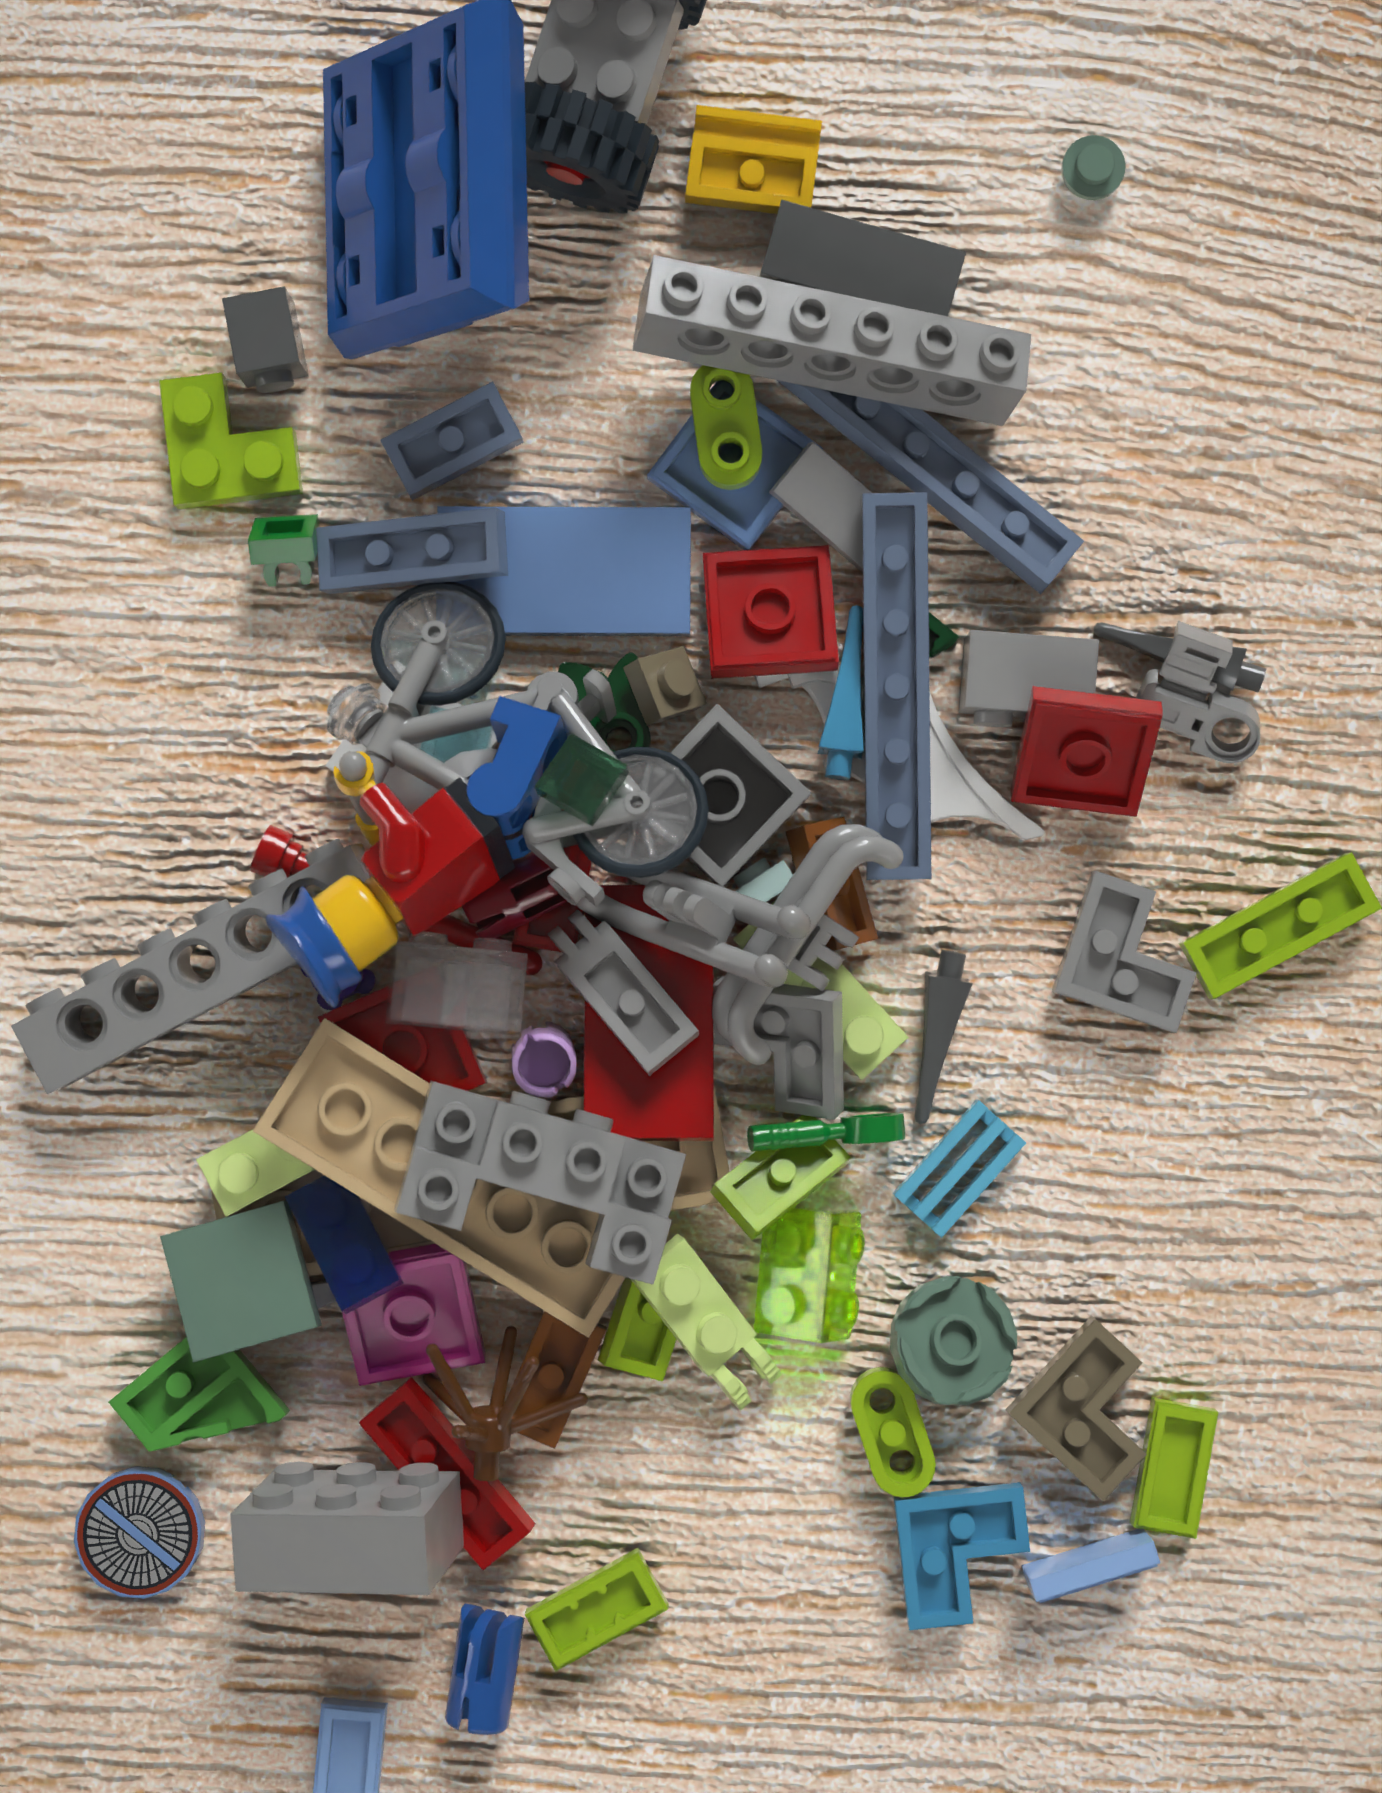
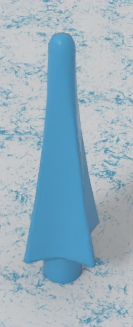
[817,605,864,780]

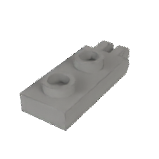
[548,910,699,1076]

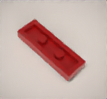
[359,1377,536,1570]

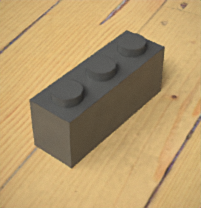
[760,200,966,316]

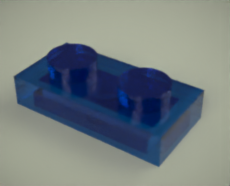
[285,1175,404,1314]

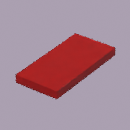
[584,885,714,1141]

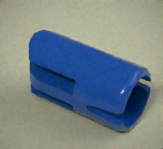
[445,1603,525,1735]

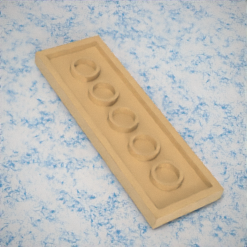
[253,1018,626,1338]

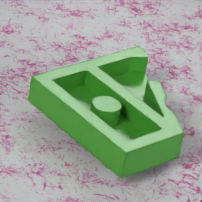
[108,1337,290,1452]

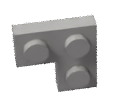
[1051,871,1197,1033]
[713,976,844,1120]

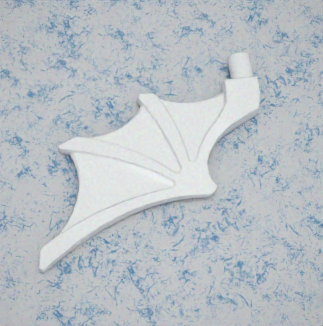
[754,664,1045,840]

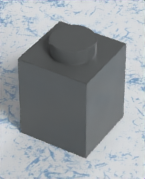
[222,286,309,393]

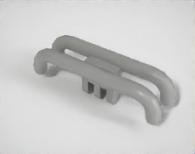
[712,824,904,1065]
[577,840,811,988]

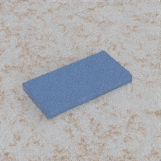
[436,506,691,637]

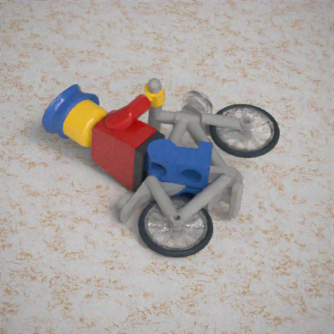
[266,582,709,1008]

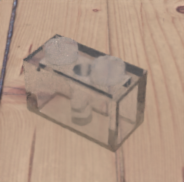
[385,932,528,1035]

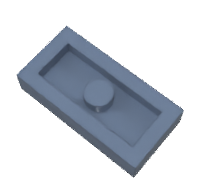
[380,381,524,500]

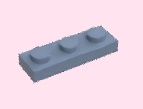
[316,507,508,594]

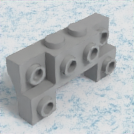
[394,1081,686,1285]

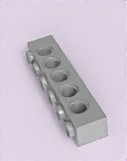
[632,255,1031,426]
[11,839,370,1094]

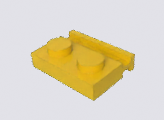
[685,105,822,214]

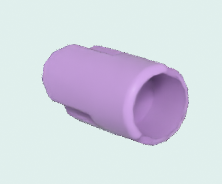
[512,1021,577,1097]

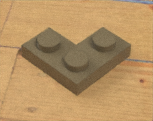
[1005,1316,1147,1502]

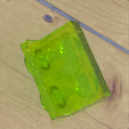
[754,1206,865,1343]

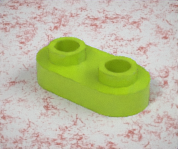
[690,365,762,490]
[850,1367,936,1497]

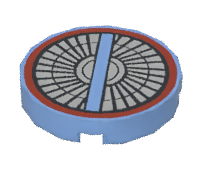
[74,1466,206,1599]

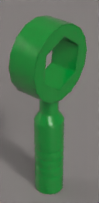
[747,1113,905,1152]

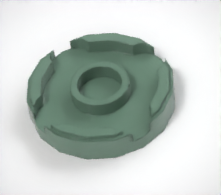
[890,1276,1017,1406]

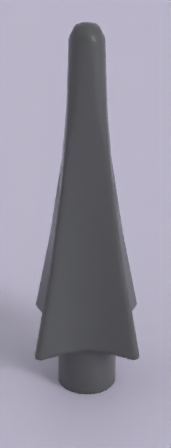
[1094,622,1266,695]
[914,950,973,1124]

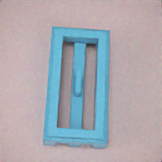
[892,1099,1026,1238]

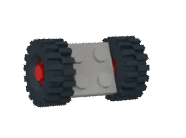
[525,0,707,214]

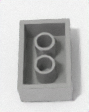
[230,1462,464,1595]

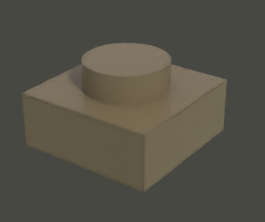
[623,646,707,726]

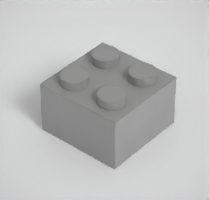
[639,704,811,887]

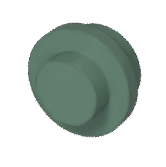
[1061,135,1126,200]

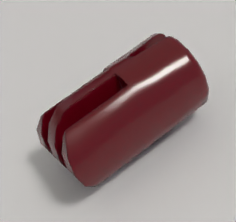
[462,848,570,942]

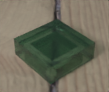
[535,733,629,827]

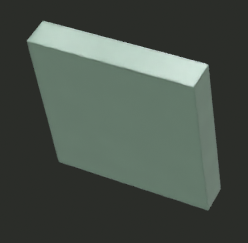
[160,1200,322,1362]

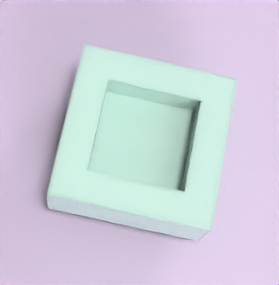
[733,857,793,902]

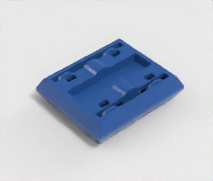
[323,0,529,359]

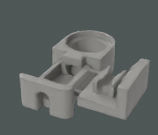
[1136,621,1260,763]

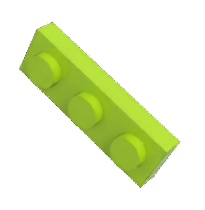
[1179,852,1382,999]

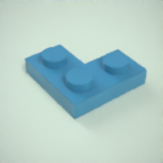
[893,1482,1030,1630]

